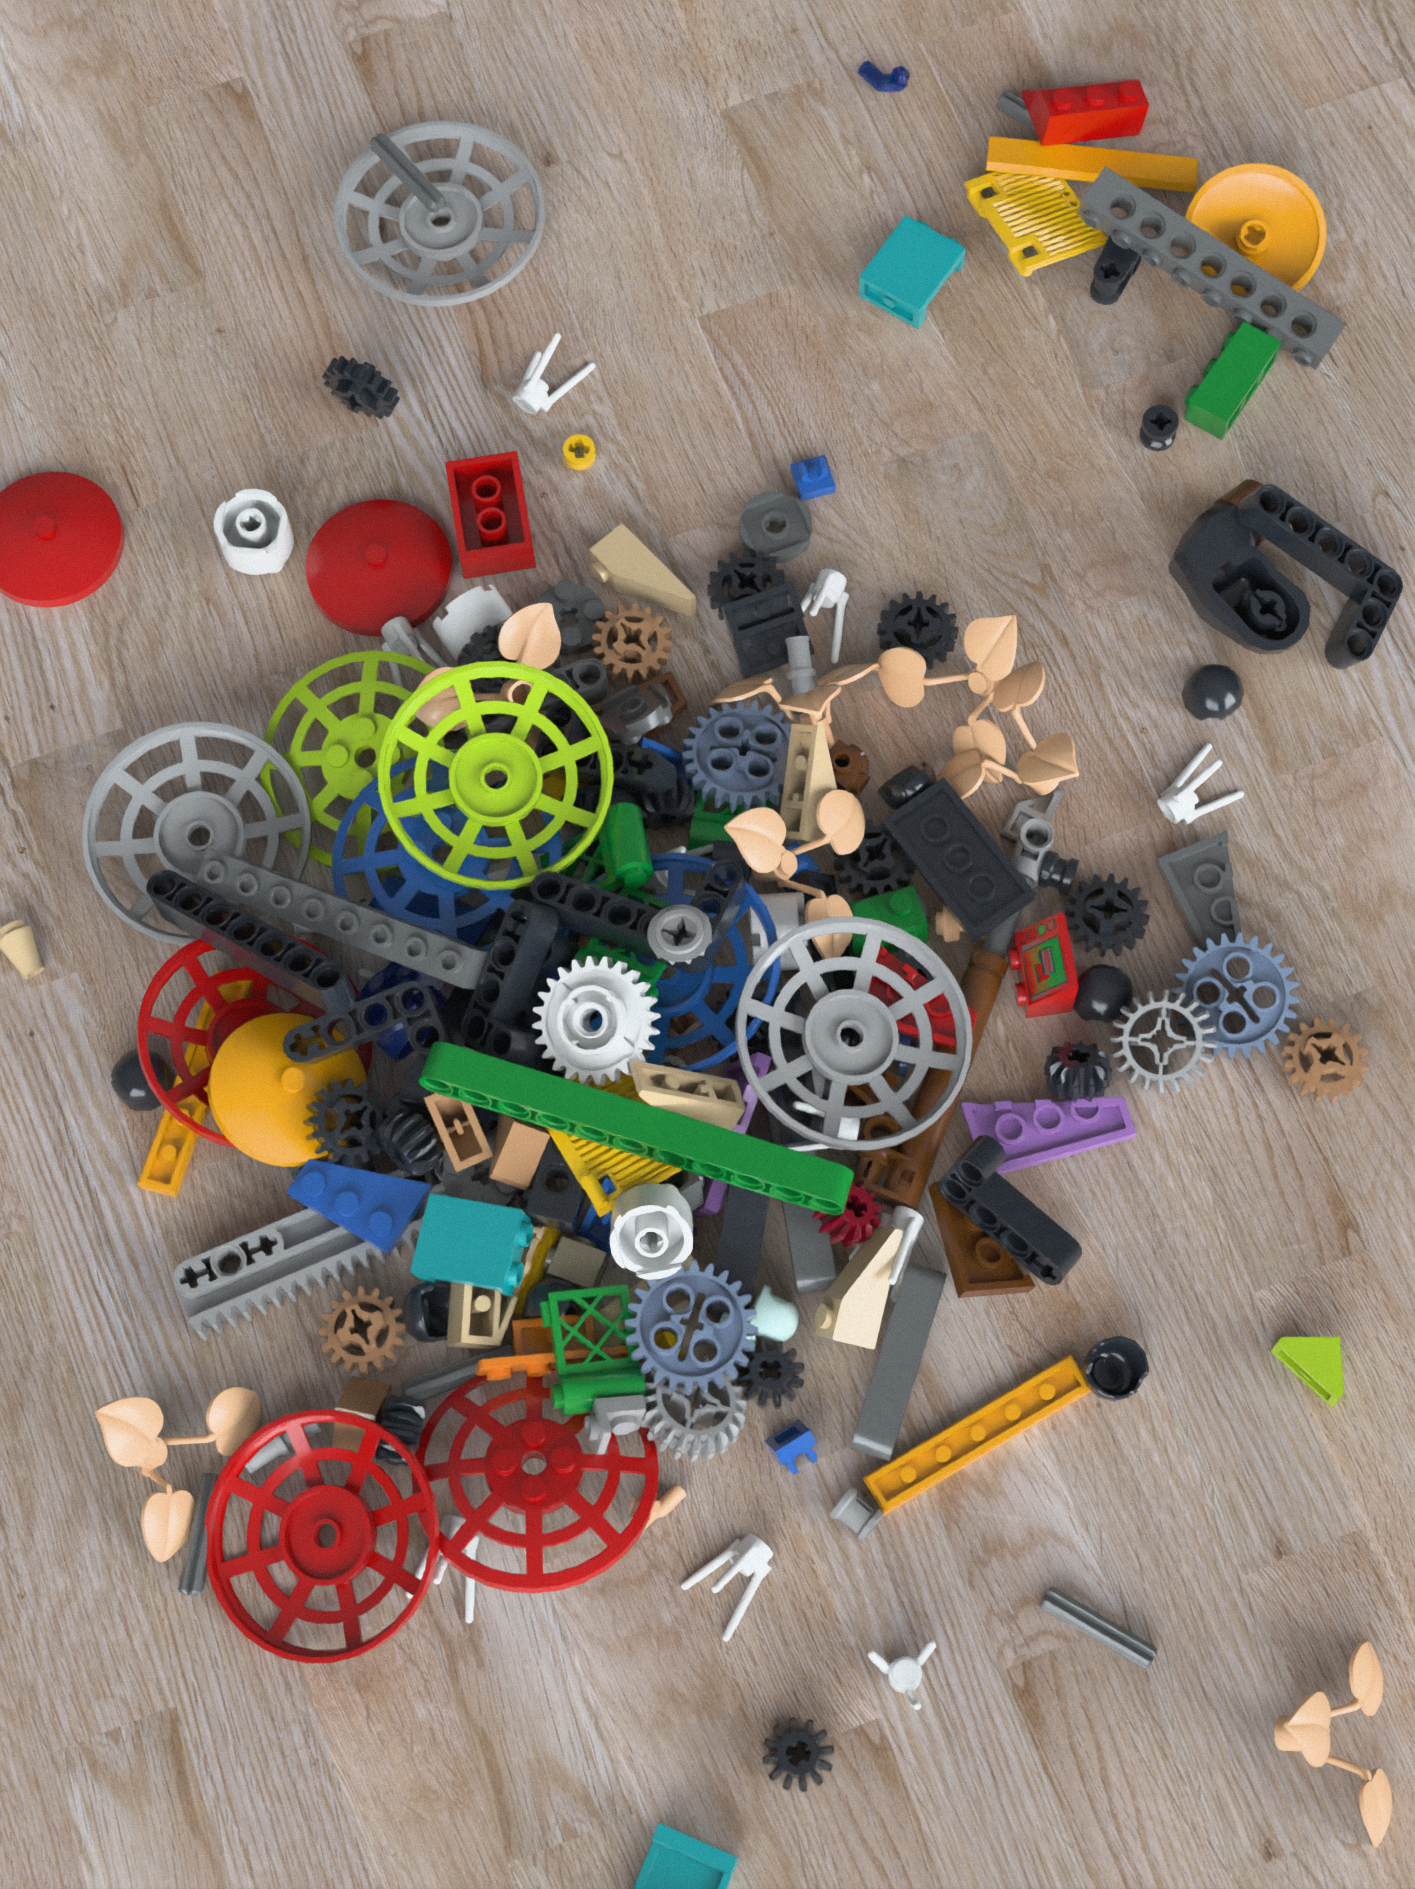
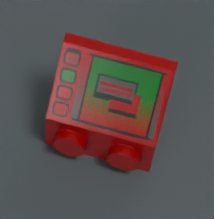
[1007,913,1079,1018]

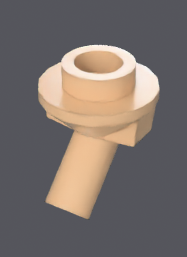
[936,906,987,942]
[630,1484,686,1530]

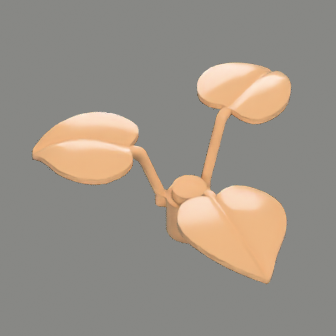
[414,603,561,775]
[877,615,1017,784]
[937,660,1079,800]
[709,663,880,749]
[724,790,865,959]
[94,1386,261,1562]
[1274,1639,1392,1847]

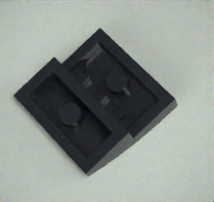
[721,581,815,679]

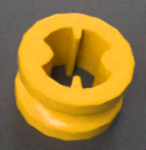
[563,434,596,470]

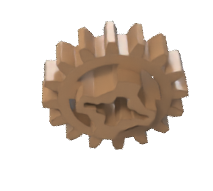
[591,603,673,684]
[1281,1017,1369,1103]
[318,1286,407,1376]

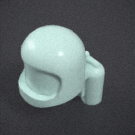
[719,1285,800,1343]

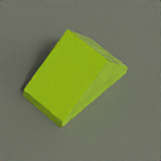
[1271,1337,1344,1408]

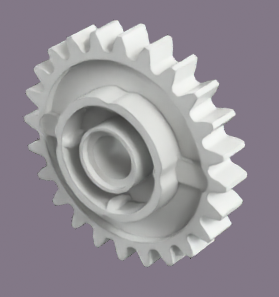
[532,956,661,1086]

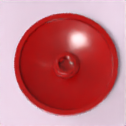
[0,471,124,608]
[305,499,453,637]

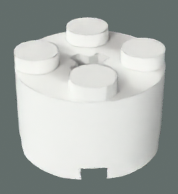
[214,489,294,575]
[433,585,513,664]
[748,892,808,971]
[610,1183,693,1279]

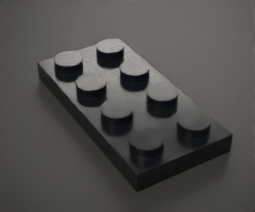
[882,777,1036,943]

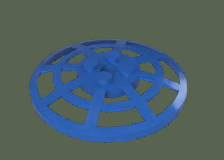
[331,751,563,951]
[552,853,781,1073]

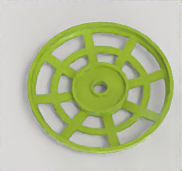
[260,650,472,874]
[378,661,614,890]

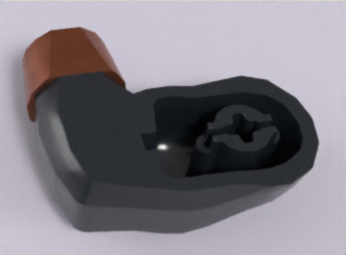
[1168,479,1311,654]

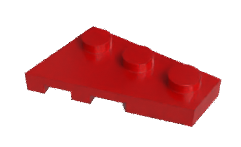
[868,945,978,1050]

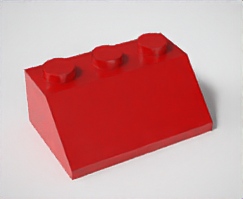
[1021,79,1149,146]

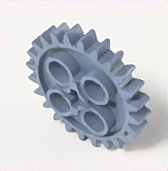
[682,700,795,813]
[1171,932,1300,1060]
[625,1260,758,1395]

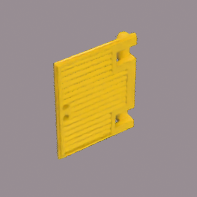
[964,171,1107,277]
[545,1071,683,1217]

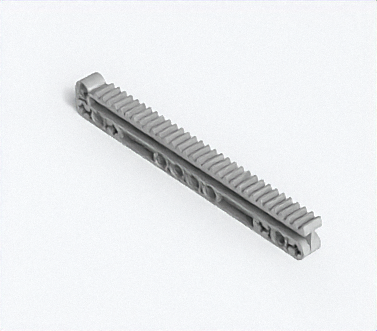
[173,1055,687,1341]

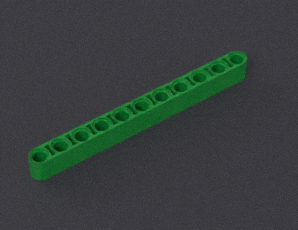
[419,1042,854,1215]

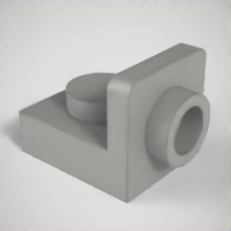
[584,1395,646,1455]

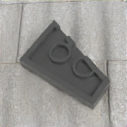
[1156,830,1242,952]

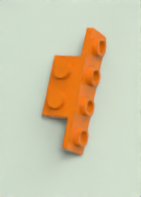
[475,1314,638,1381]

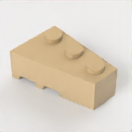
[447,1227,546,1350]

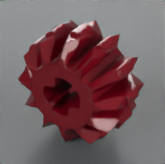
[812,1181,882,1248]

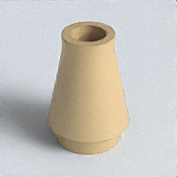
[0,919,45,979]

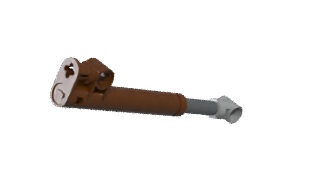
[853,818,1055,1211]

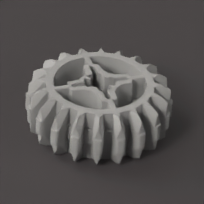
[1110,988,1218,1095]
[640,1355,747,1463]

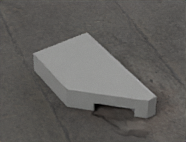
[1000,789,1064,846]

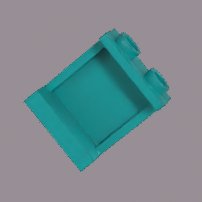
[858,215,966,329]
[410,1193,533,1297]
[633,1823,739,1889]

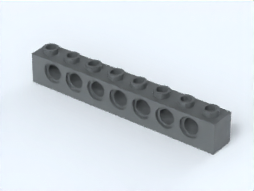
[1077,166,1346,370]
[195,848,490,989]

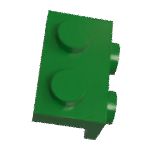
[847,885,928,958]

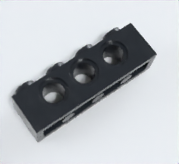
[521,1074,587,1235]

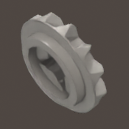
[647,904,712,966]

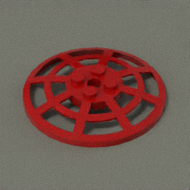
[136,934,372,1149]
[411,1368,659,1594]
[204,1409,439,1663]

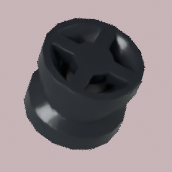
[1139,405,1179,451]
[1037,850,1079,896]

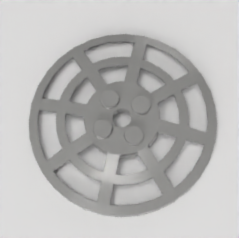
[334,121,545,307]
[82,721,312,946]
[735,917,973,1150]

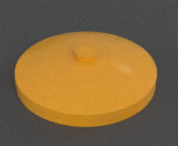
[1182,163,1327,308]
[208,1013,368,1167]

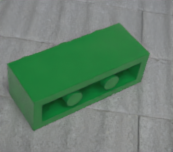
[1184,322,1282,440]

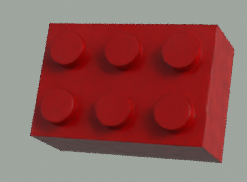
[445,451,537,579]

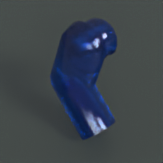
[858,60,910,92]

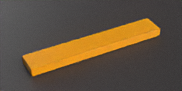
[986,136,1198,193]
[137,970,253,1198]
[862,1354,1091,1515]

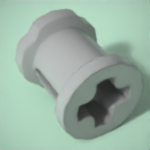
[830,1487,884,1542]

